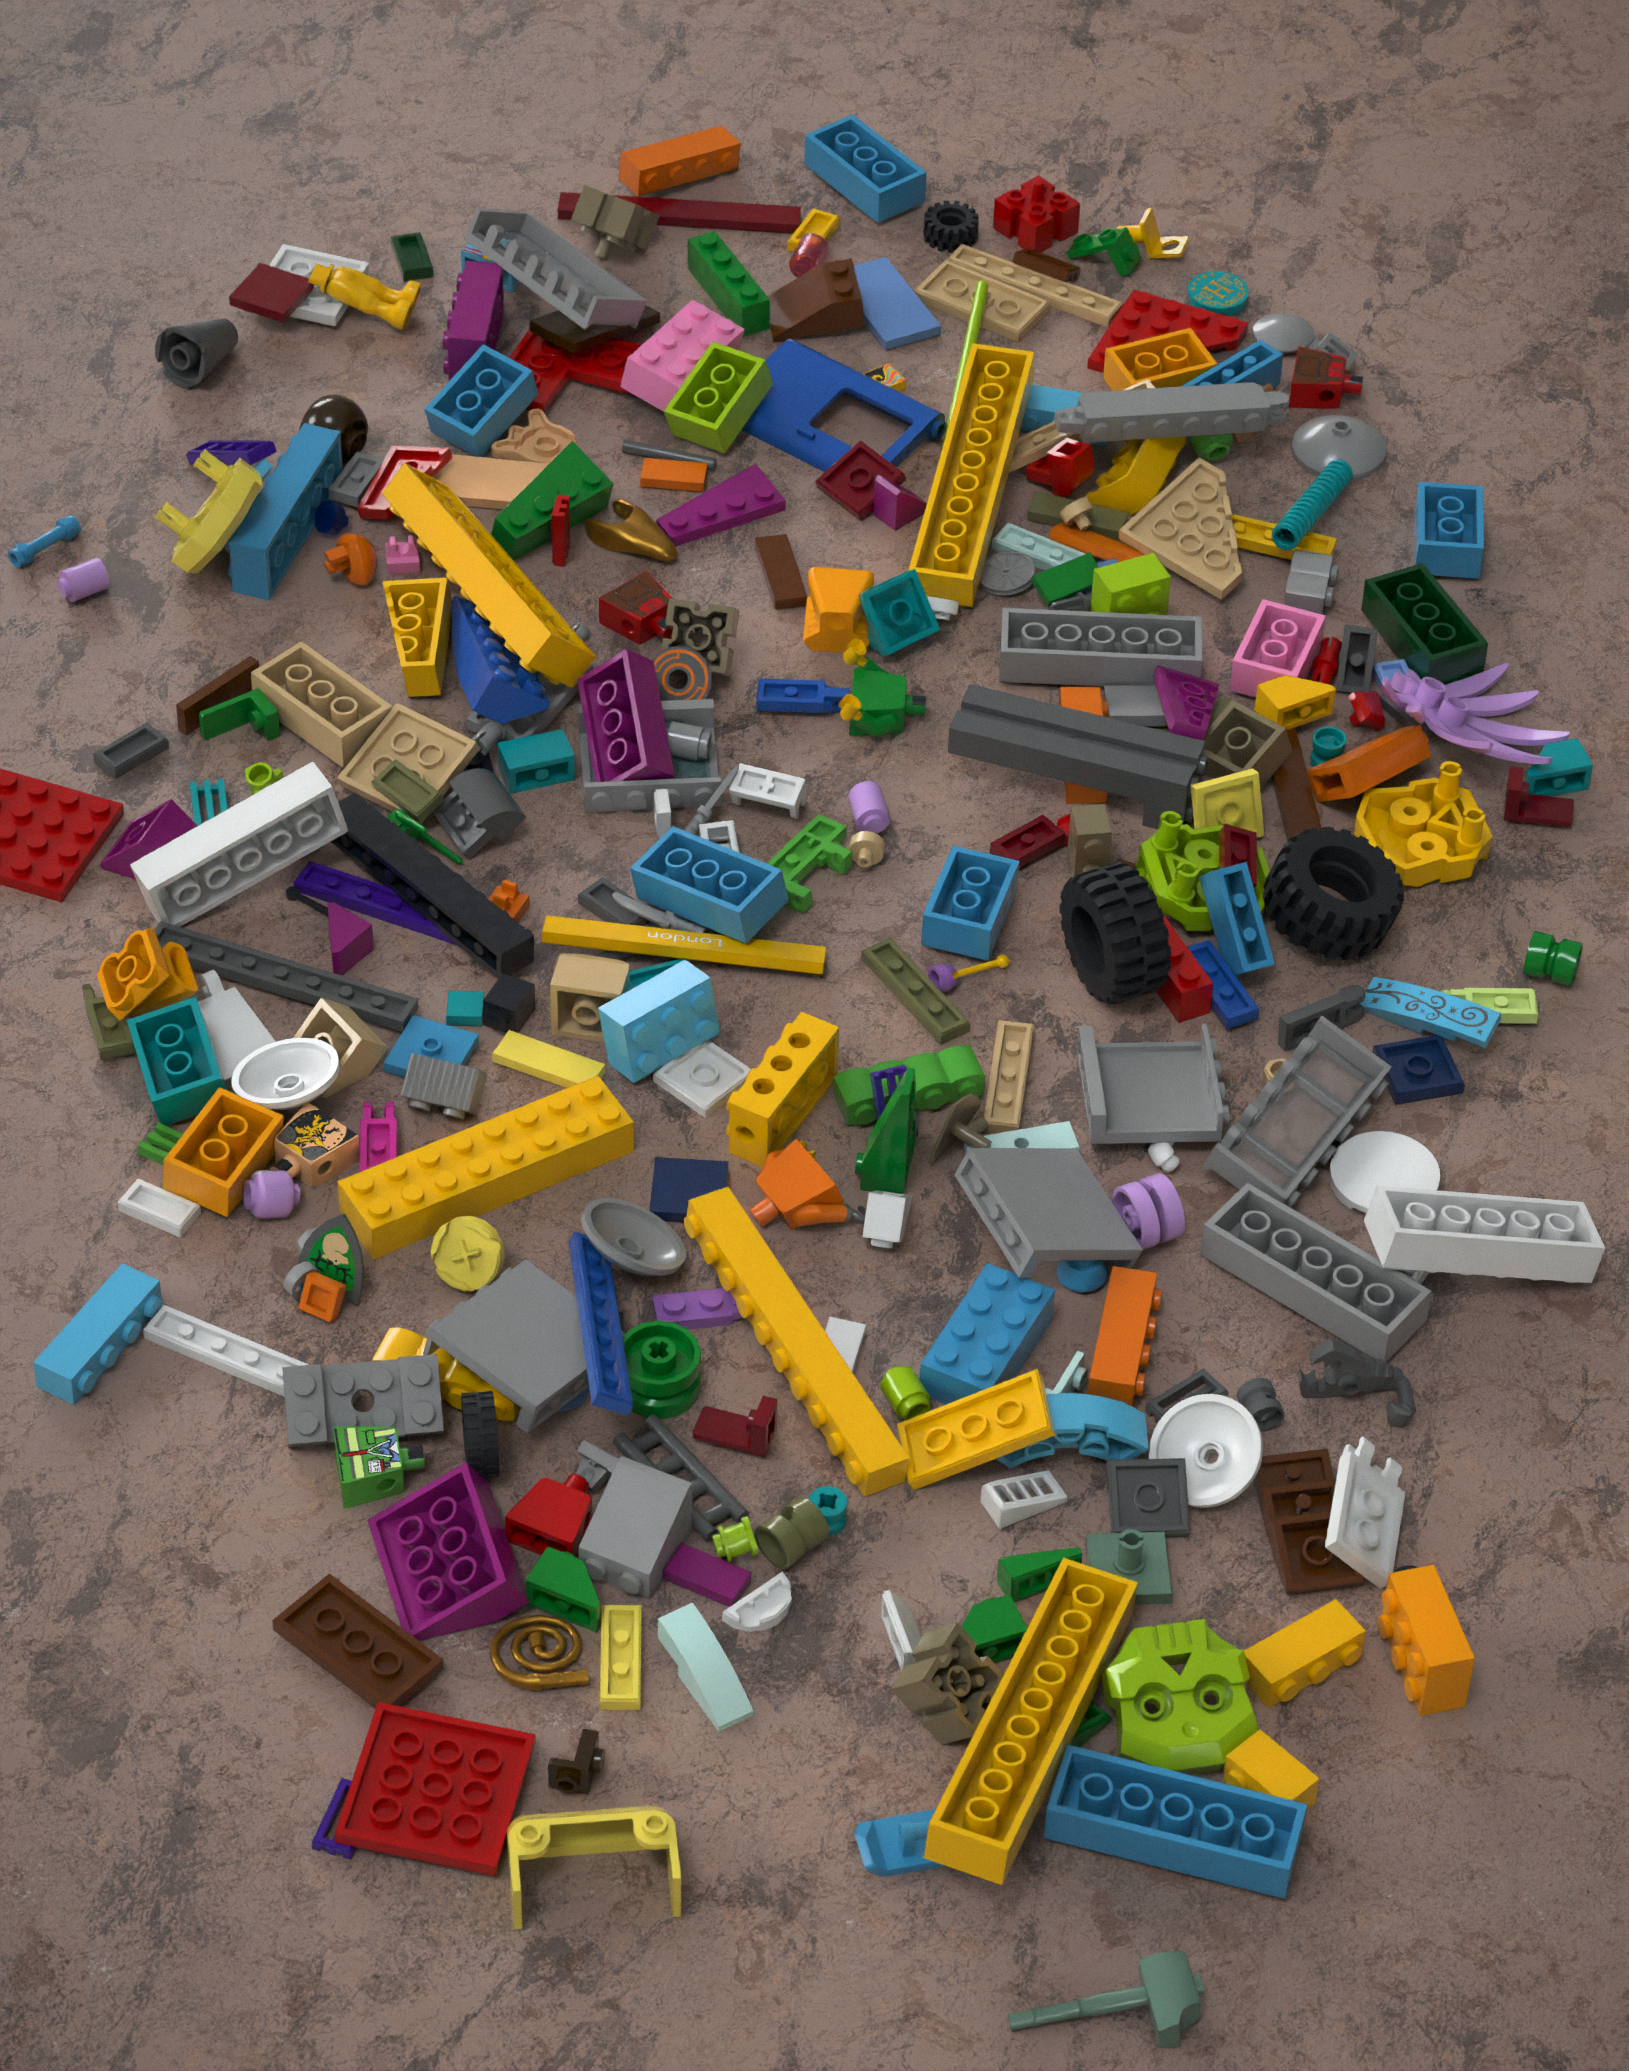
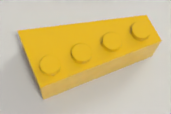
[382,578,452,697]

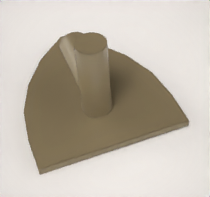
[927,1094,992,1164]

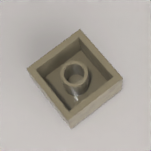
[1203,700,1293,789]

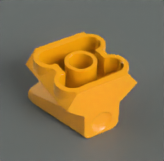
[803,567,874,653]
[97,928,198,1021]

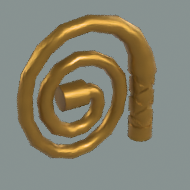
[490,1614,589,1691]

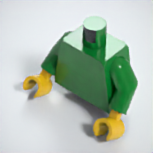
[839,639,926,738]

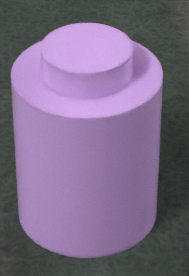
[56,558,110,602]
[848,781,890,834]

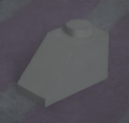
[1336,624,1378,693]

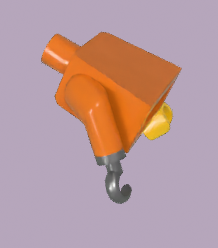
[749,1139,866,1229]

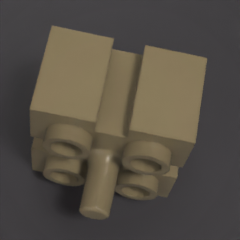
[571,185,660,260]
[661,598,740,677]
[891,1622,1004,1745]

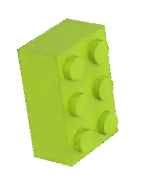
[664,341,774,454]

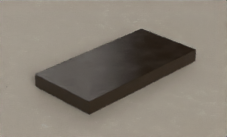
[529,305,661,354]

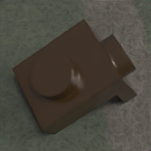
[548,1729,605,1795]

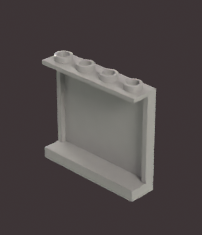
[1077,1023,1229,1144]
[955,1148,1143,1278]
[423,1259,626,1433]

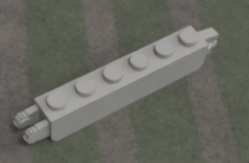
[1054,382,1290,443]

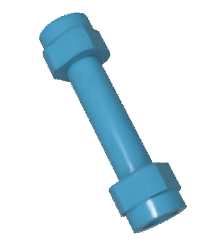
[8,515,81,568]

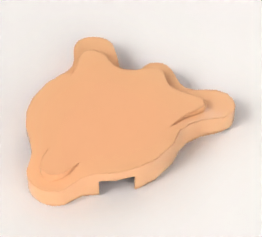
[491,409,578,465]

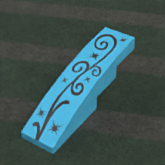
[1360,977,1501,1048]

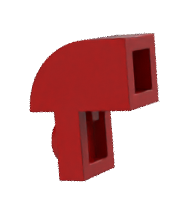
[1025,438,1094,497]

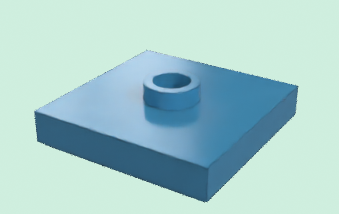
[383,1015,479,1078]

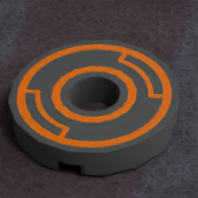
[652,646,712,701]

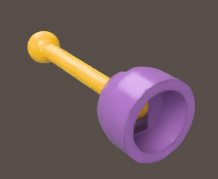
[928,954,1009,993]

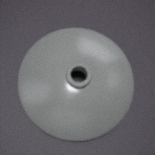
[1291,414,1387,480]
[581,1198,686,1277]

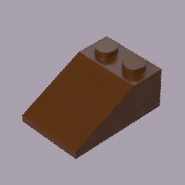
[768,258,865,342]

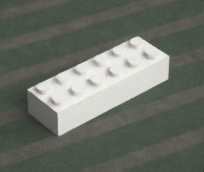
[130,762,349,927]
[1364,1186,1605,1283]

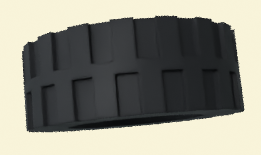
[461,1391,500,1478]

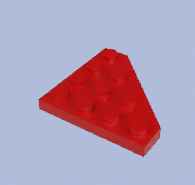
[1087,289,1248,373]

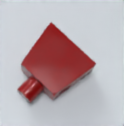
[505,1474,592,1558]

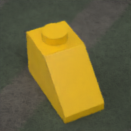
[1254,675,1336,730]

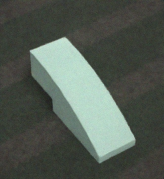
[658,1602,754,1732]

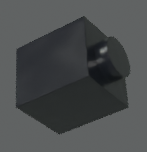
[483,973,535,1033]

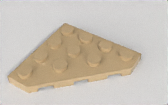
[1119,457,1242,600]

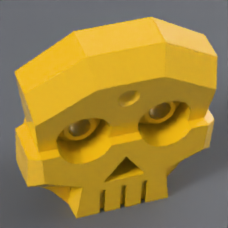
[1354,761,1493,887]

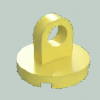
[430,1216,505,1291]

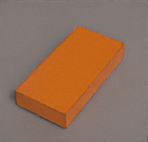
[640,458,708,492]

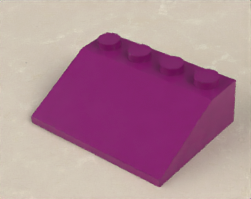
[367,1462,529,1641]

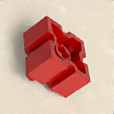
[993,175,1080,253]

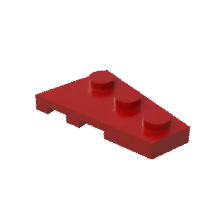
[357,445,453,520]

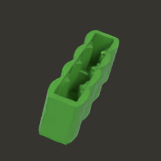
[833,1045,985,1125]

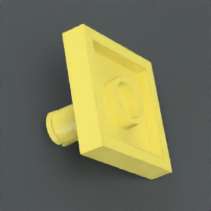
[1190,769,1264,838]

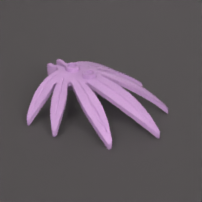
[1381,663,1570,764]

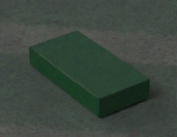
[391,232,434,281]

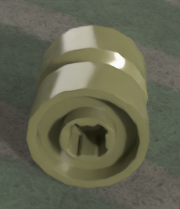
[755,1497,829,1569]

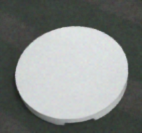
[1329,1131,1440,1213]

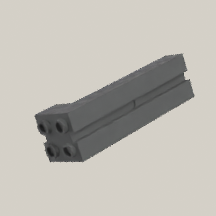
[948,684,1209,829]

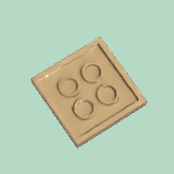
[337,703,480,824]

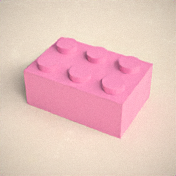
[1230,599,1326,697]

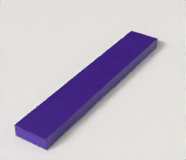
[293,861,458,946]

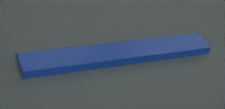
[568,1232,633,1416]

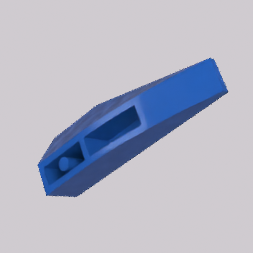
[452,595,551,724]

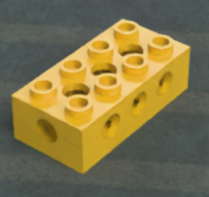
[726,1011,839,1167]

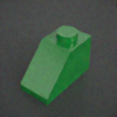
[525,1547,600,1633]
[961,1594,1027,1664]

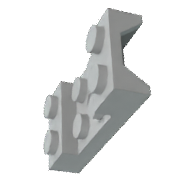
[282,1354,444,1447]

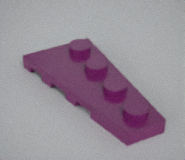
[656,464,786,547]
[1153,665,1219,740]

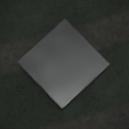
[1106,1458,1190,1537]

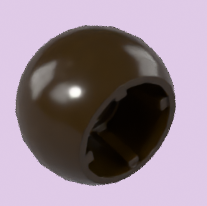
[299,395,368,464]

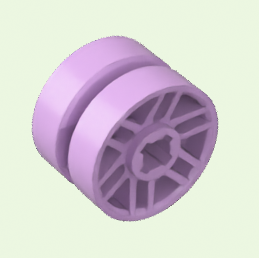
[1112,1173,1185,1250]

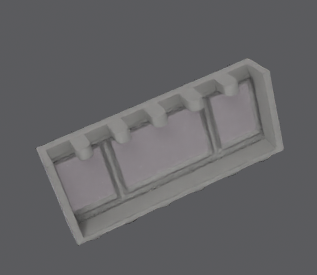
[464,208,647,330]
[1201,1016,1392,1208]

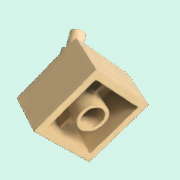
[550,953,630,1043]

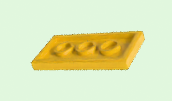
[897,1369,1056,1490]

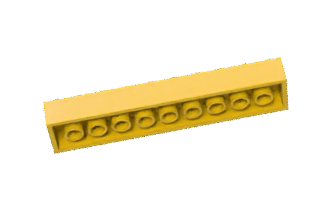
[908,343,1034,607]
[382,463,596,688]
[923,1558,1138,1885]

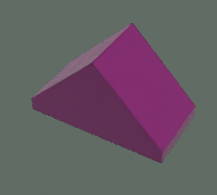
[874,474,927,531]
[327,903,374,976]

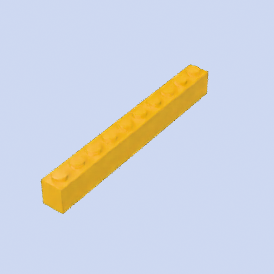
[684,1187,909,1497]

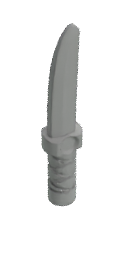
[684,766,739,835]
[612,892,706,933]

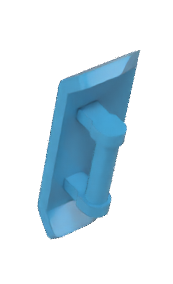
[855,1809,945,1877]

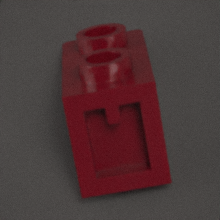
[1503,766,1574,827]
[693,1395,778,1457]

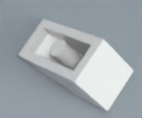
[862,1190,912,1248]

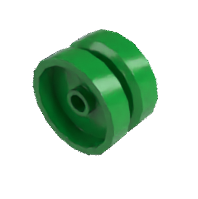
[623,1321,701,1420]

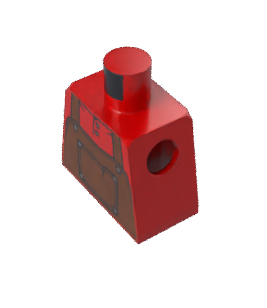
[1289,346,1363,409]
[599,571,673,644]

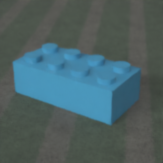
[804,114,927,223]
[630,826,789,943]
[919,1263,1055,1405]

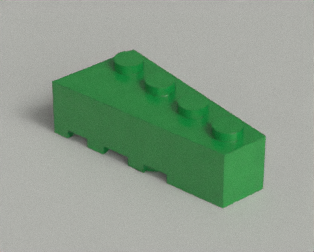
[491,440,614,561]

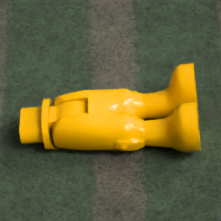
[308,263,422,331]

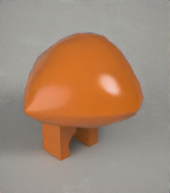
[324,533,378,586]

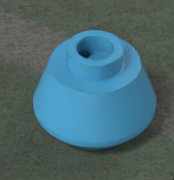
[1057,1260,1108,1293]

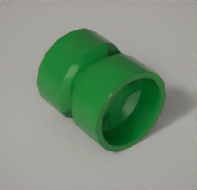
[1523,931,1583,987]

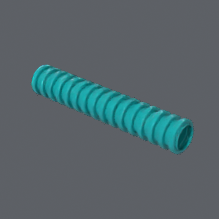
[1271,459,1353,550]

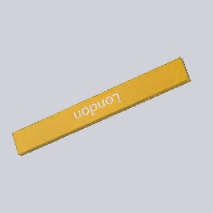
[541,915,826,974]

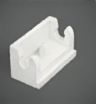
[729,763,807,819]

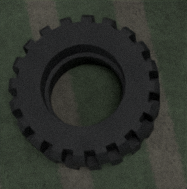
[1263,827,1404,960]
[1059,862,1171,1005]

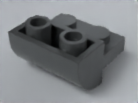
[432,768,526,859]

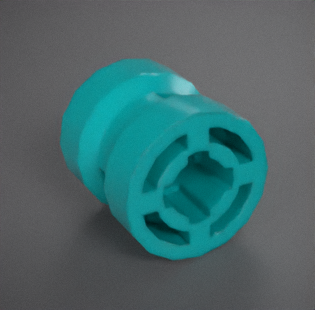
[1310,727,1347,768]

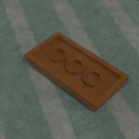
[272,1573,444,1708]

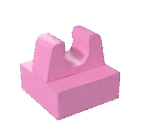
[385,535,420,574]

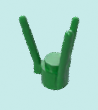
[386,809,463,865]

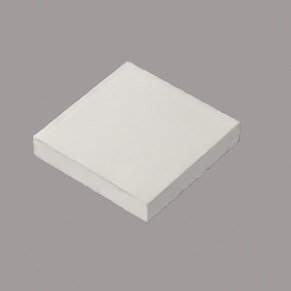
[653,1040,751,1118]

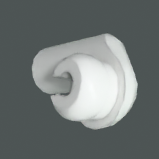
[1148,1142,1180,1173]

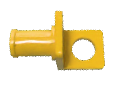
[1117,208,1189,259]

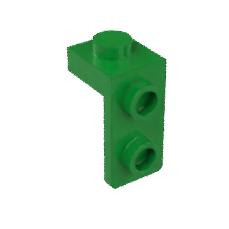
[1066,227,1142,276]

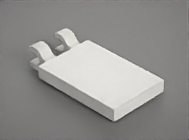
[188,970,276,1089]
[1325,1437,1405,1589]

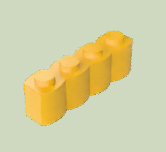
[371,1327,521,1421]

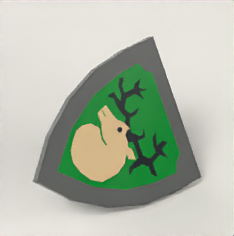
[298,1214,365,1305]

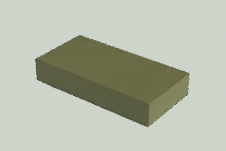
[371,759,444,823]

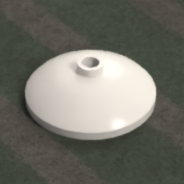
[232,1038,340,1111]
[1149,1394,1263,1508]

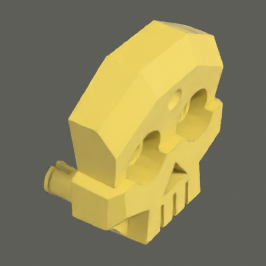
[155,449,263,573]

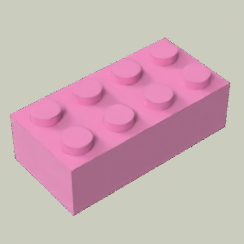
[620,300,745,412]

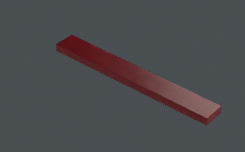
[557,192,801,233]

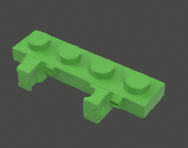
[766,814,853,913]

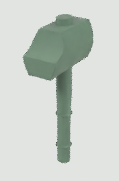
[1008,1951,1204,2048]

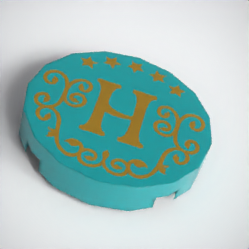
[1187,271,1249,316]

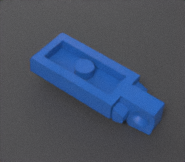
[756,679,850,713]

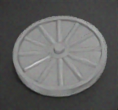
[979,551,1036,596]

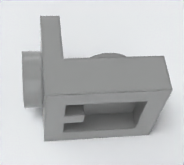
[1308,332,1358,373]

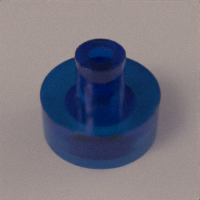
[314,501,349,535]

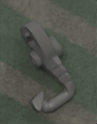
[1298,1339,1416,1428]

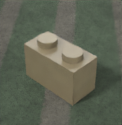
[1067,804,1112,877]

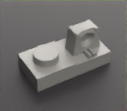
[576,1440,619,1493]

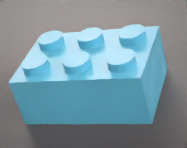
[598,960,720,1083]

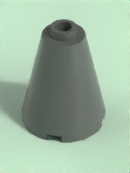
[155,319,238,388]

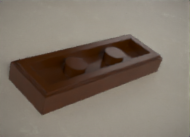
[755,534,807,609]
[176,656,259,735]

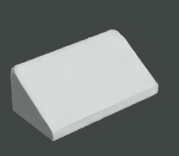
[881,1590,921,1672]

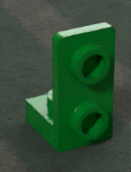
[199,688,280,741]

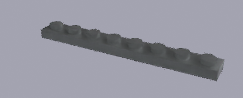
[155,921,419,1032]

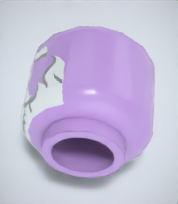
[243,1170,300,1219]

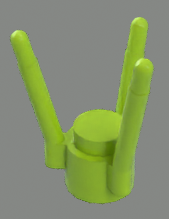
[245,762,285,796]

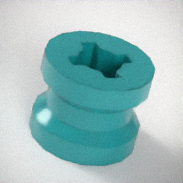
[809,1486,847,1536]

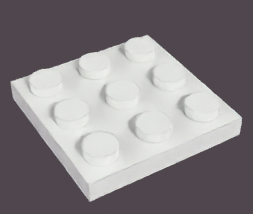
[269,244,369,326]

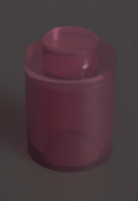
[789,233,828,277]

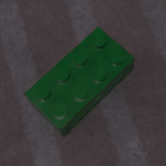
[1361,563,1488,685]

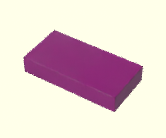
[663,1543,751,1607]

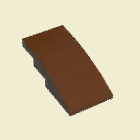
[1254,1448,1364,1594]

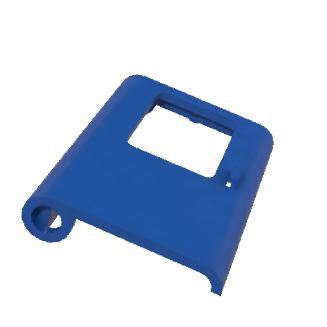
[742,339,947,472]

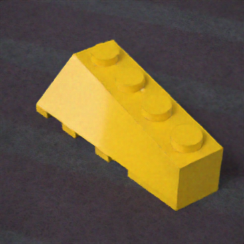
[1085,436,1187,516]

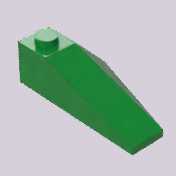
[855,1068,917,1194]

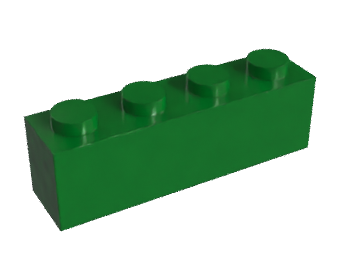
[688,231,770,337]

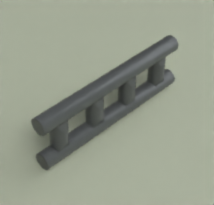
[613,1415,749,1542]

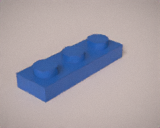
[1187,940,1259,1029]

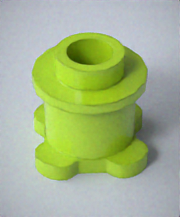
[712,1516,759,1563]

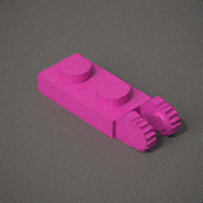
[359,1101,397,1172]

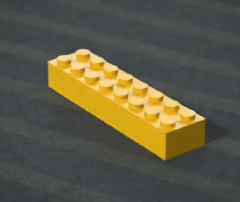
[337,1076,634,1259]

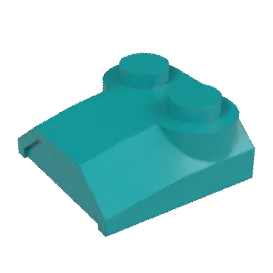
[859,569,940,657]

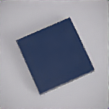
[1373,1035,1465,1105]
[649,1157,729,1222]

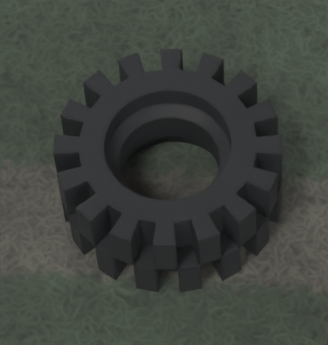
[923,200,979,253]

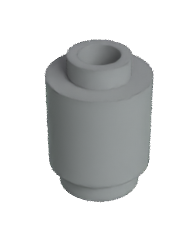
[666,721,712,761]

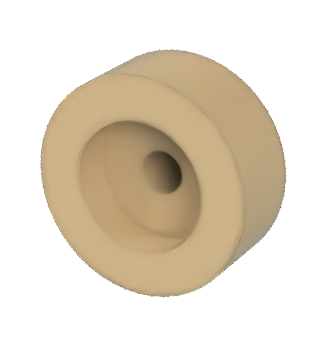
[1059,497,1094,531]
[849,831,885,868]

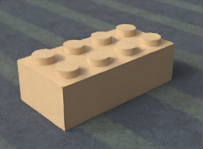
[251,641,392,768]

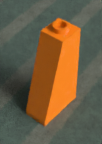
[1306,725,1432,802]

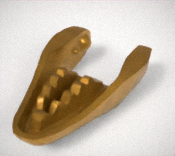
[584,498,677,561]

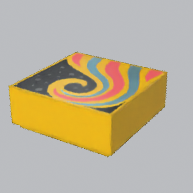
[864,363,906,392]

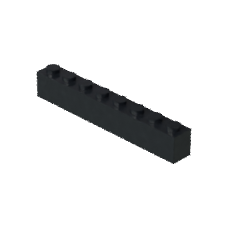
[330,793,535,978]

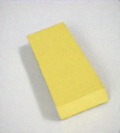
[492,1030,605,1088]
[600,1605,642,1710]

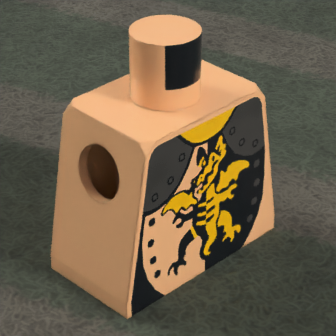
[270,1103,360,1187]

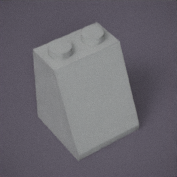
[579,1456,692,1599]

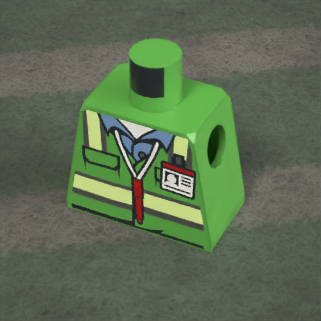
[333,1426,425,1508]

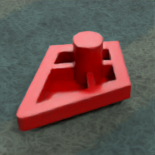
[1348,691,1385,730]

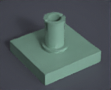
[1085,1529,1172,1605]

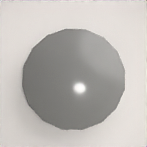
[1253,313,1314,353]

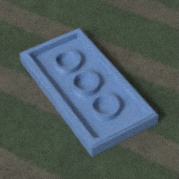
[854,257,941,350]

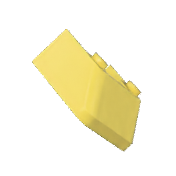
[507,1806,681,1930]

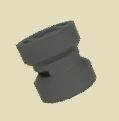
[1237,1378,1285,1432]

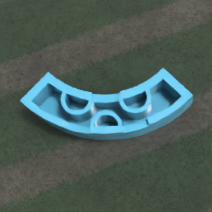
[996,1393,1149,1469]

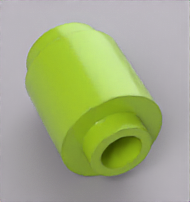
[880,1366,931,1421]

